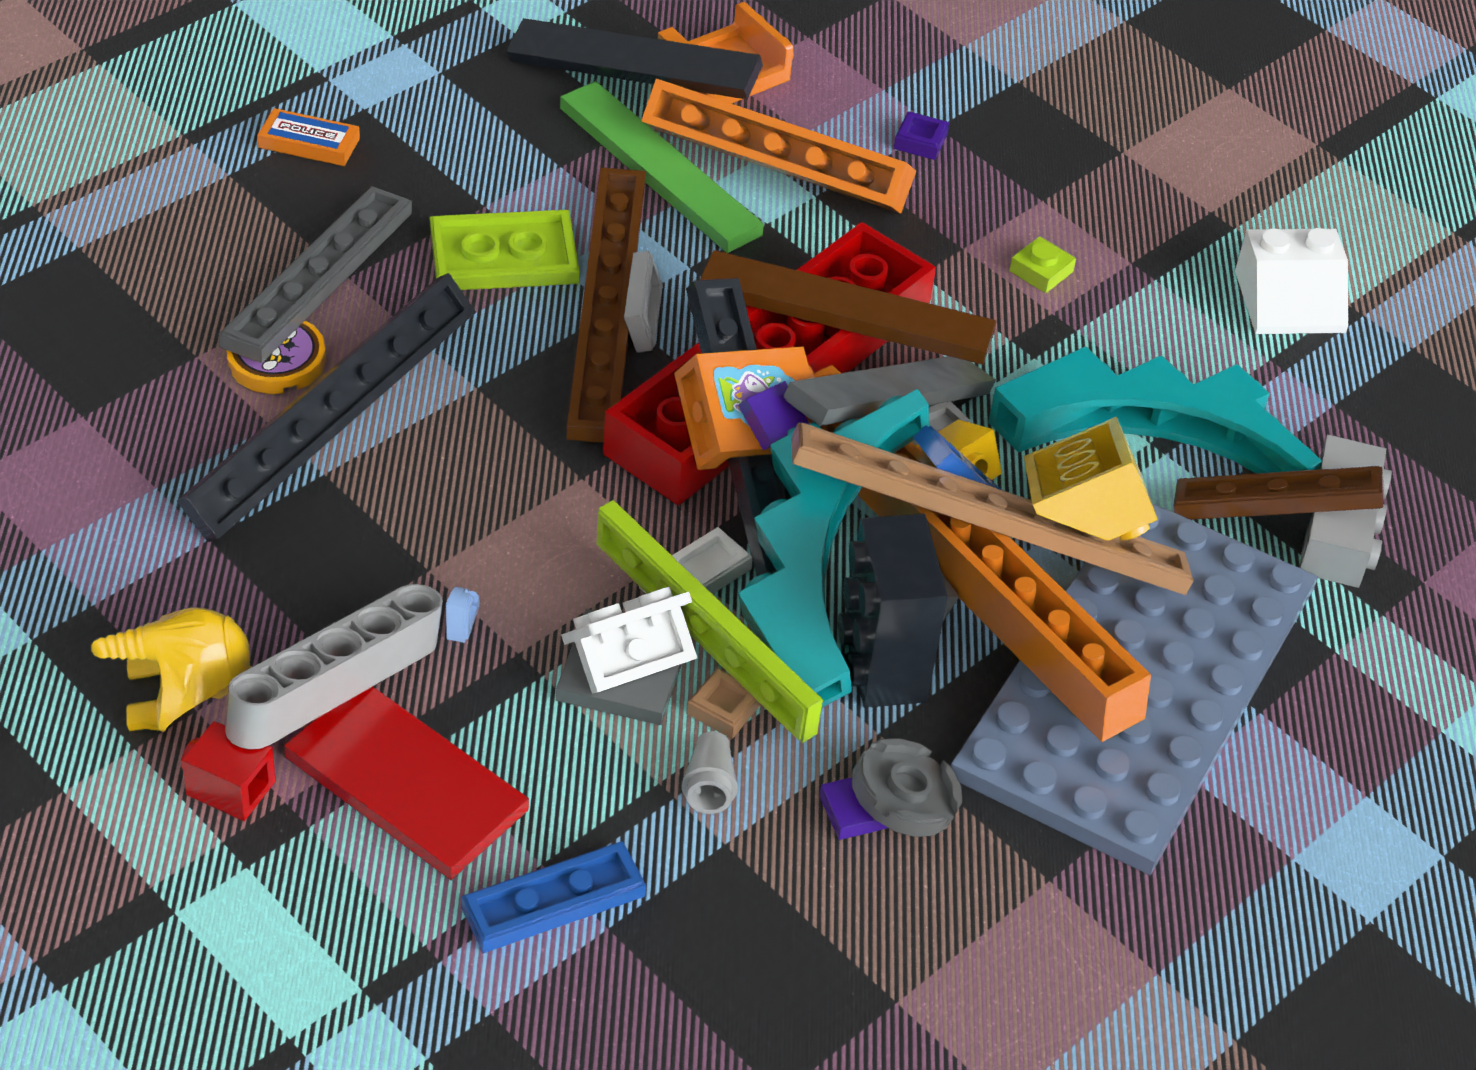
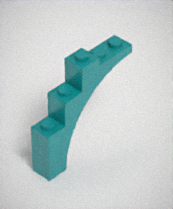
[988,347,1323,474]
[738,389,930,708]

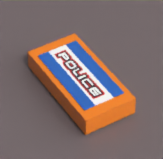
[257,108,360,166]

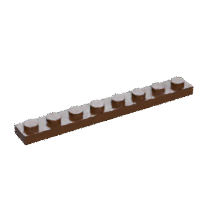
[567,167,646,443]

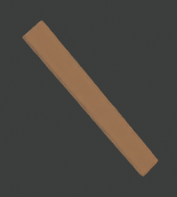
[791,423,1194,595]

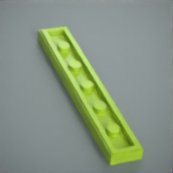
[596,500,823,743]

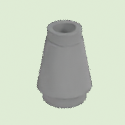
[682,731,738,814]

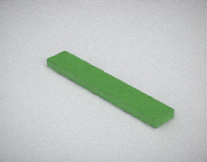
[560,81,764,253]

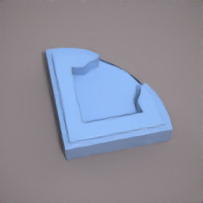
[446,587,480,643]

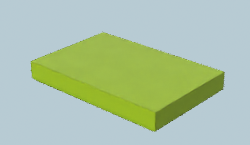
[430,210,580,290]

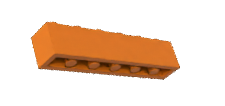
[641,79,916,214]

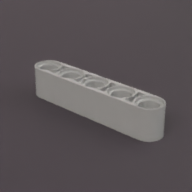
[225,584,443,749]

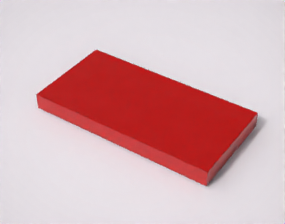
[284,686,529,880]

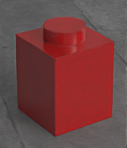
[181,721,276,822]

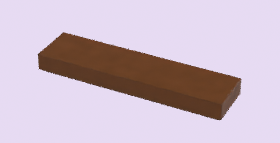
[1173,466,1384,520]

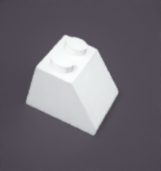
[1235,228,1348,334]

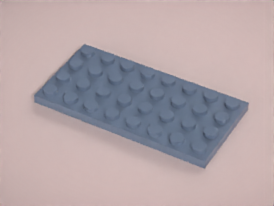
[951,503,1318,875]

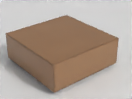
[686,668,761,739]

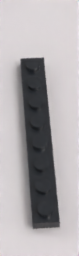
[177,273,476,542]

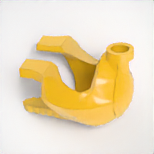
[91,607,252,732]

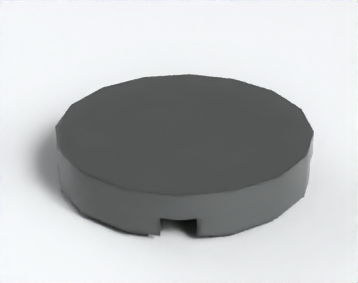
[852,738,962,837]

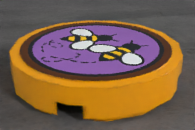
[226,321,326,394]

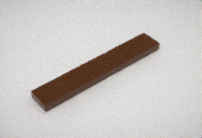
[700,250,997,365]

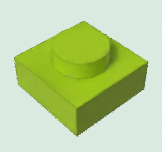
[1009,236,1076,293]

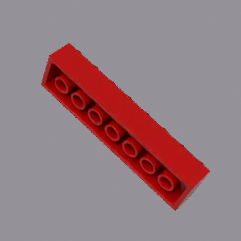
[603,222,936,506]

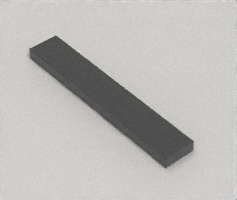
[218,186,412,363]
[783,356,996,426]

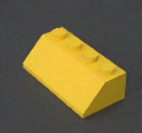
[1023,417,1158,541]

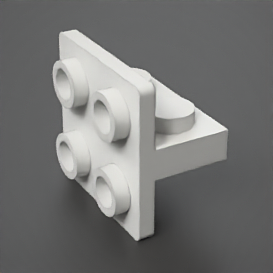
[561,587,697,694]

